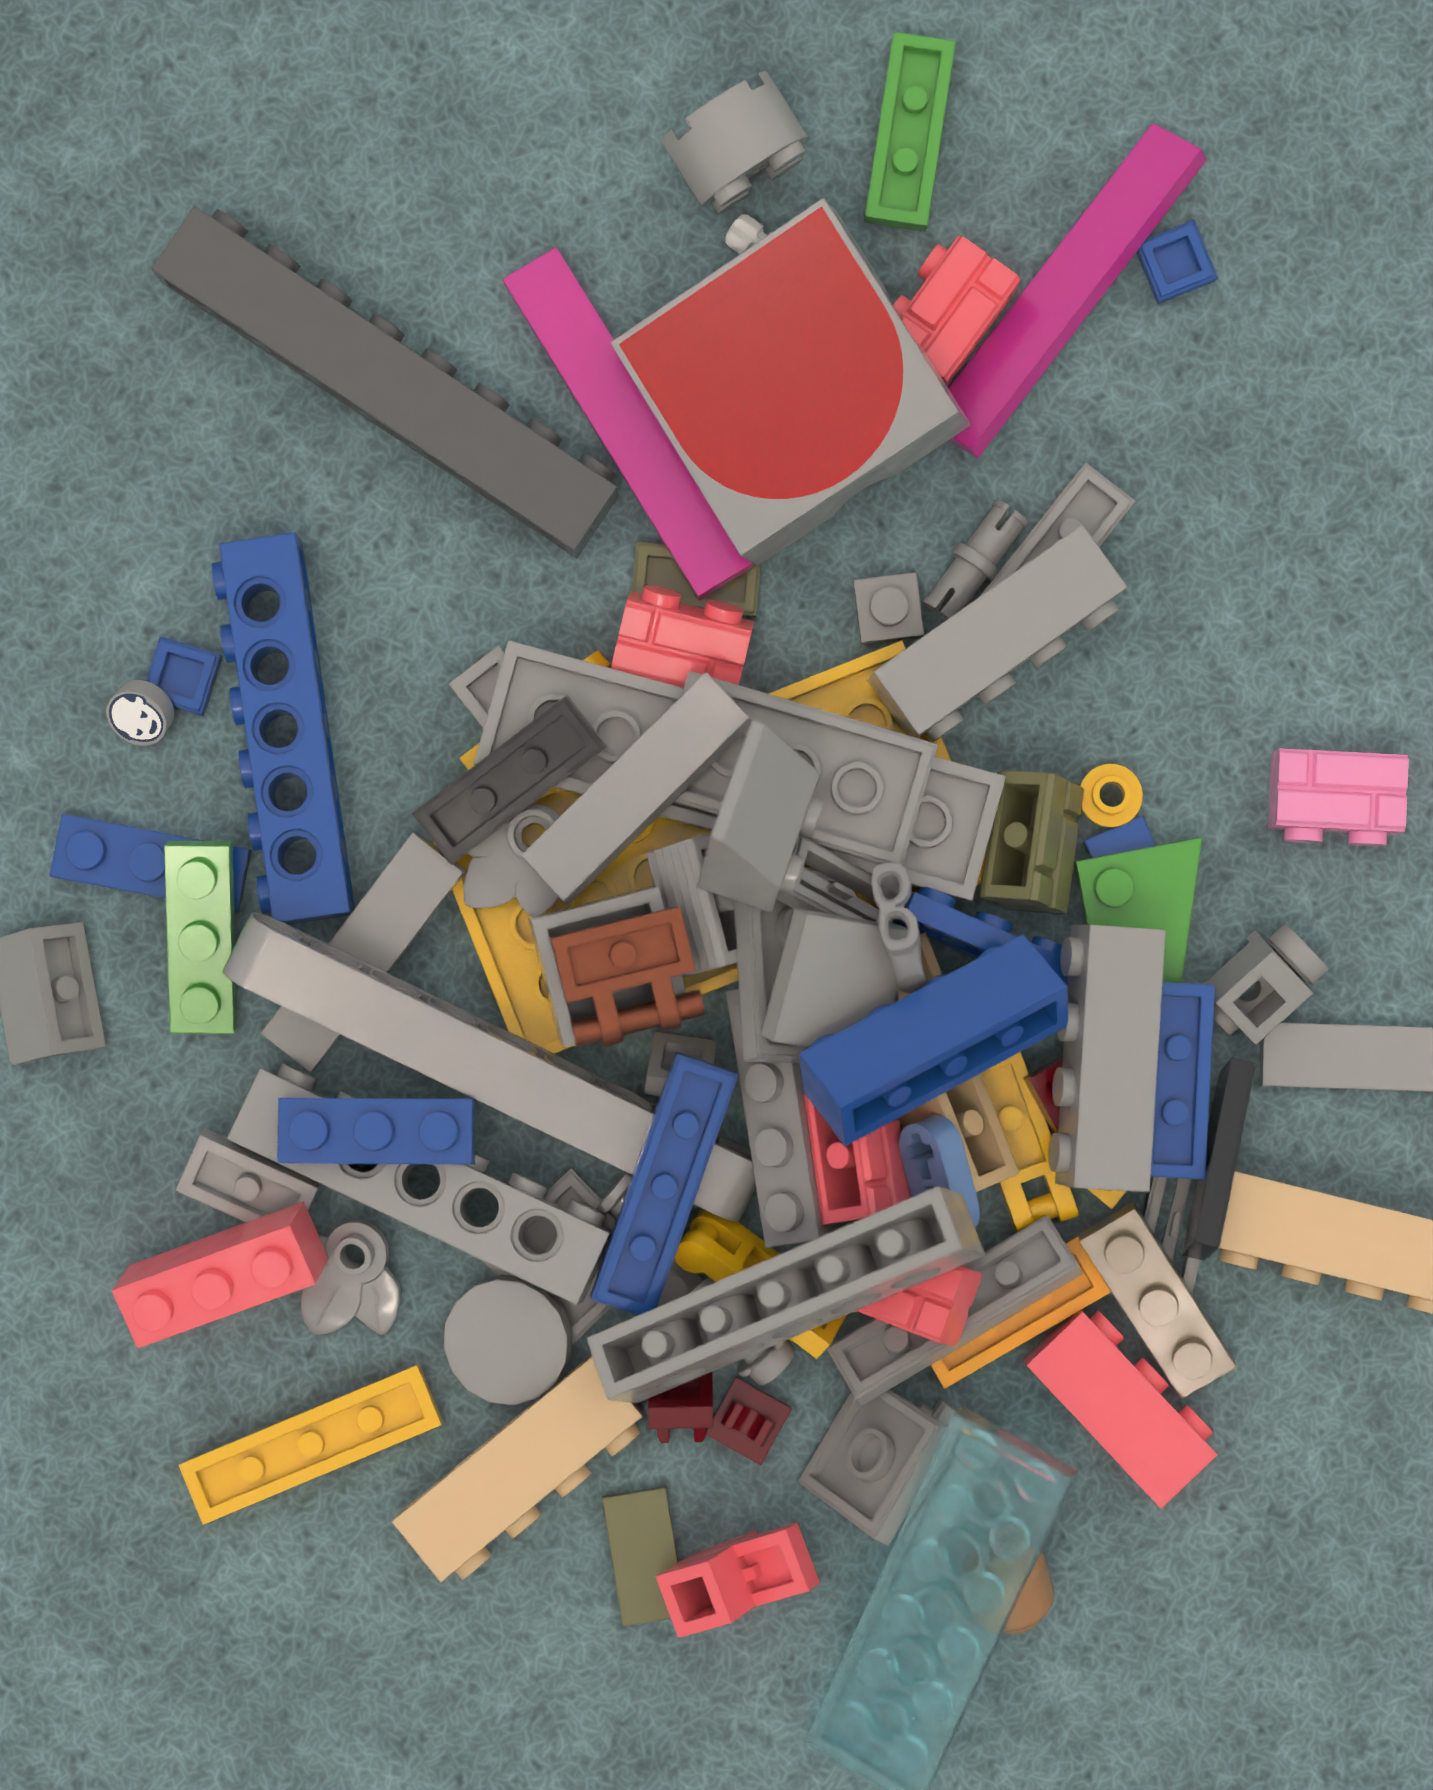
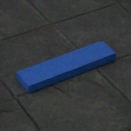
[590,1051,739,1315]

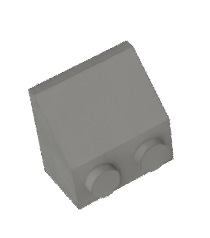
[697,720,825,913]

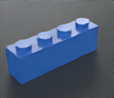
[799,934,1068,1146]

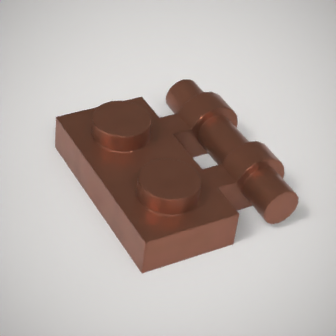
[550,906,705,1047]

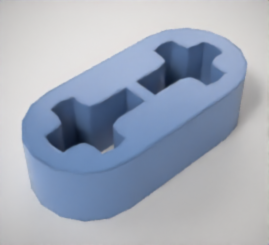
[899,1114,980,1228]

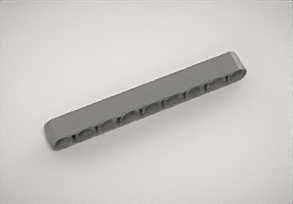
[223,912,756,1221]

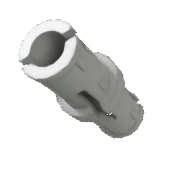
[922,500,1029,621]

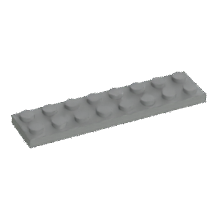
[474,640,1006,902]

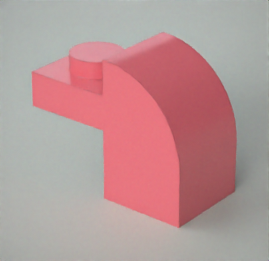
[655,1522,820,1638]

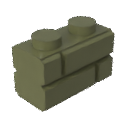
[980,771,1084,914]

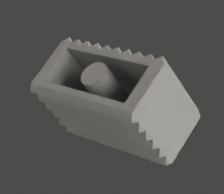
[646,834,737,977]

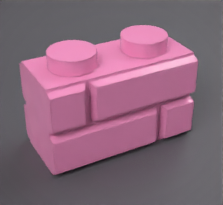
[1268,748,1409,846]

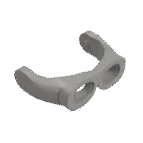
[872,862,927,993]

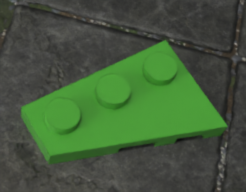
[1074,837,1202,983]

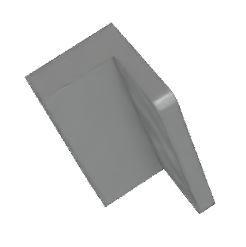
[0,922,106,1065]

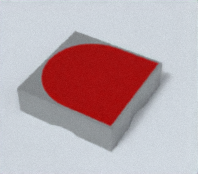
[610,198,971,566]

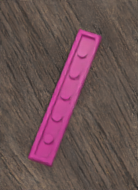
[948,123,1207,458]
[502,247,753,600]

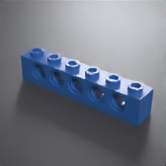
[212,532,355,925]

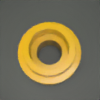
[1080,764,1143,828]

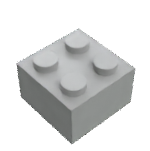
[528,886,686,1047]

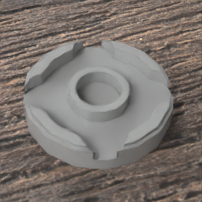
[444,1275,573,1405]

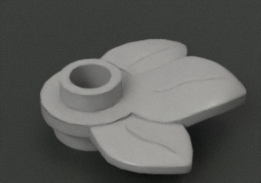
[464,804,560,917]
[301,1220,401,1335]

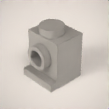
[1204,930,1313,1045]

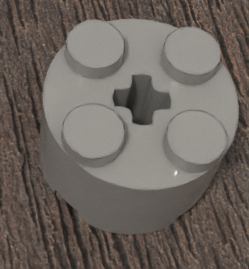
[660,71,809,214]

